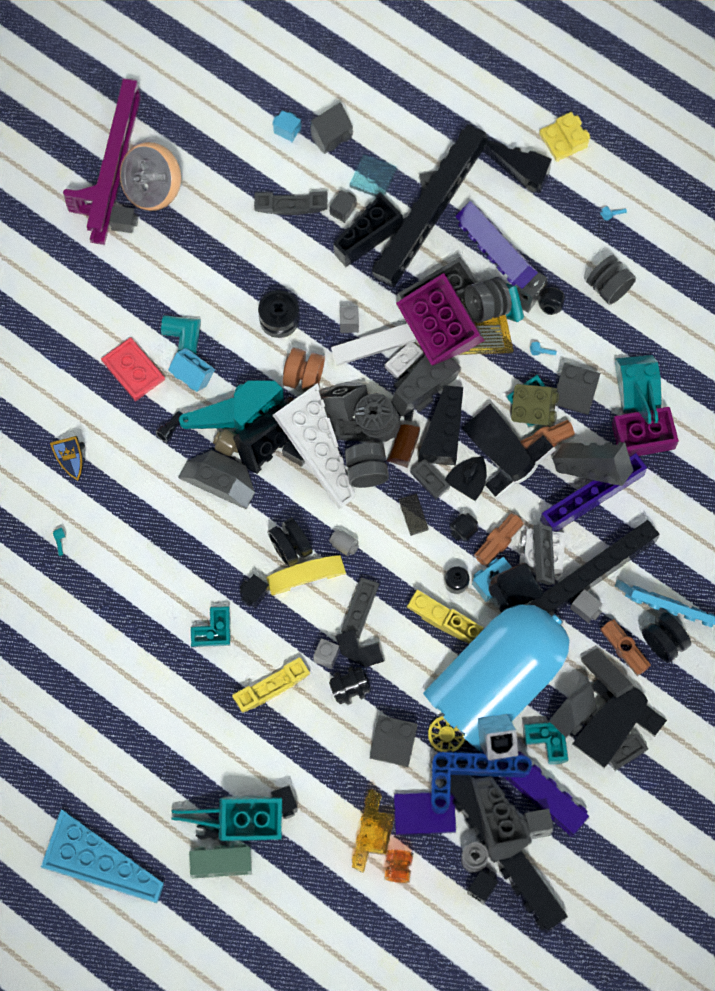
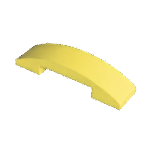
[266,555,346,596]
[232,657,310,713]

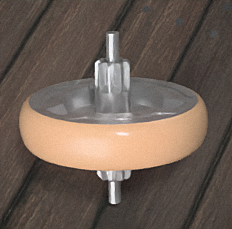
[120,142,181,211]

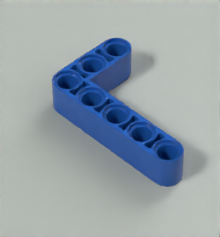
[431,752,532,814]

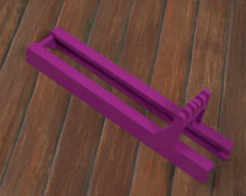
[63,78,141,245]

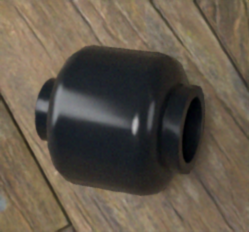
[539,287,565,315]
[450,513,478,542]
[444,566,470,594]

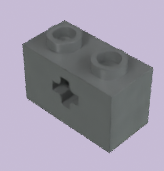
[523,809,553,839]

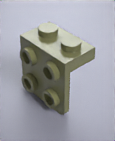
[511,384,559,426]

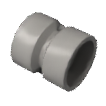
[461,842,489,873]

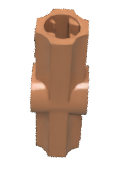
[521,420,575,449]
[474,513,524,567]
[600,619,651,676]

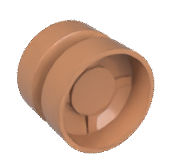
[283,347,325,392]

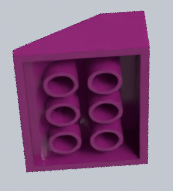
[396,273,485,366]

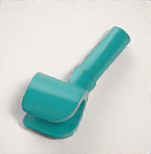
[53,528,65,556]

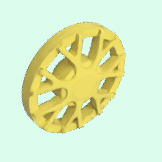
[428,716,465,752]

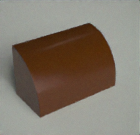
[386,424,420,468]

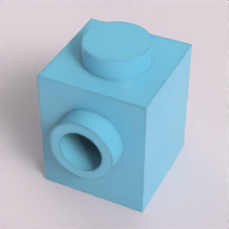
[272,110,301,142]

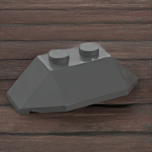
[178,450,255,509]

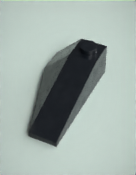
[483,140,552,194]

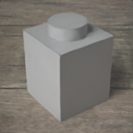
[340,306,359,333]
[570,589,603,623]
[313,639,339,669]

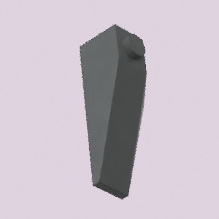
[472,777,532,861]

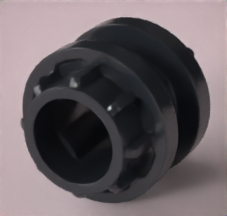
[329,666,371,705]

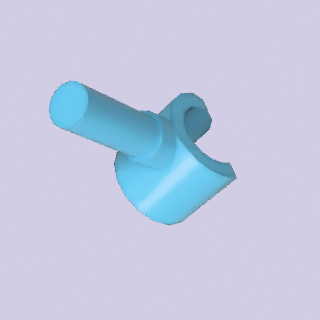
[600,206,627,221]
[530,342,557,356]

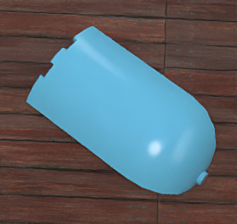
[423,605,570,753]

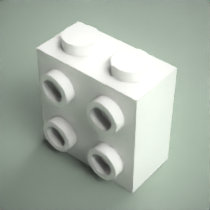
[519,529,566,575]

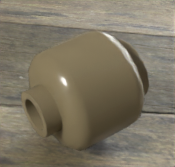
[212,428,238,456]

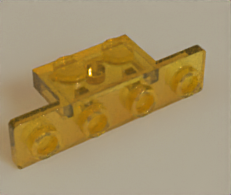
[352,789,395,872]

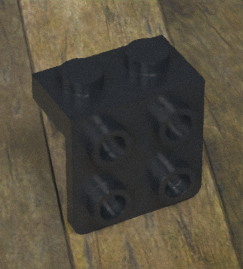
[488,563,543,613]

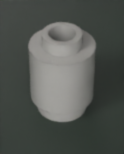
[329,529,359,556]

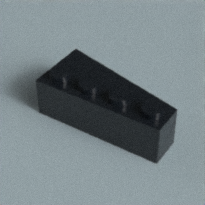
[333,192,403,267]
[418,385,463,466]
[233,396,294,474]

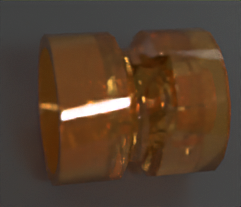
[384,849,413,883]

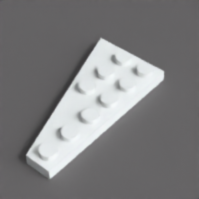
[273,383,355,509]

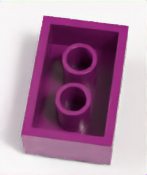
[612,406,679,457]

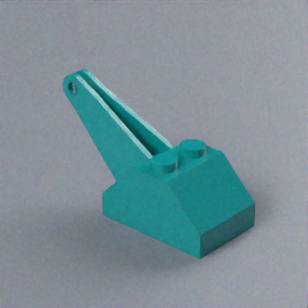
[615,355,662,424]
[179,381,284,434]
[171,796,282,841]

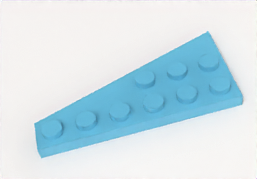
[615,579,715,628]
[41,809,164,904]

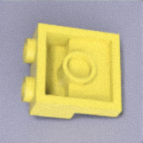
[539,112,590,162]

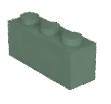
[189,844,252,879]

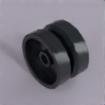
[258,290,300,338]
[267,517,313,567]
[641,612,692,663]

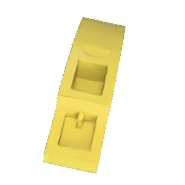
[407,589,484,644]

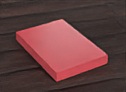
[101,337,165,402]

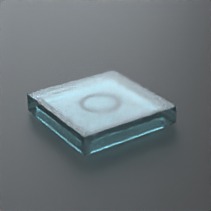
[349,154,397,197]

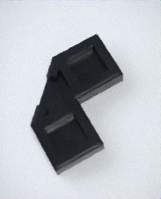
[335,629,385,667]

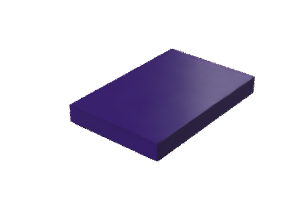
[394,793,456,835]

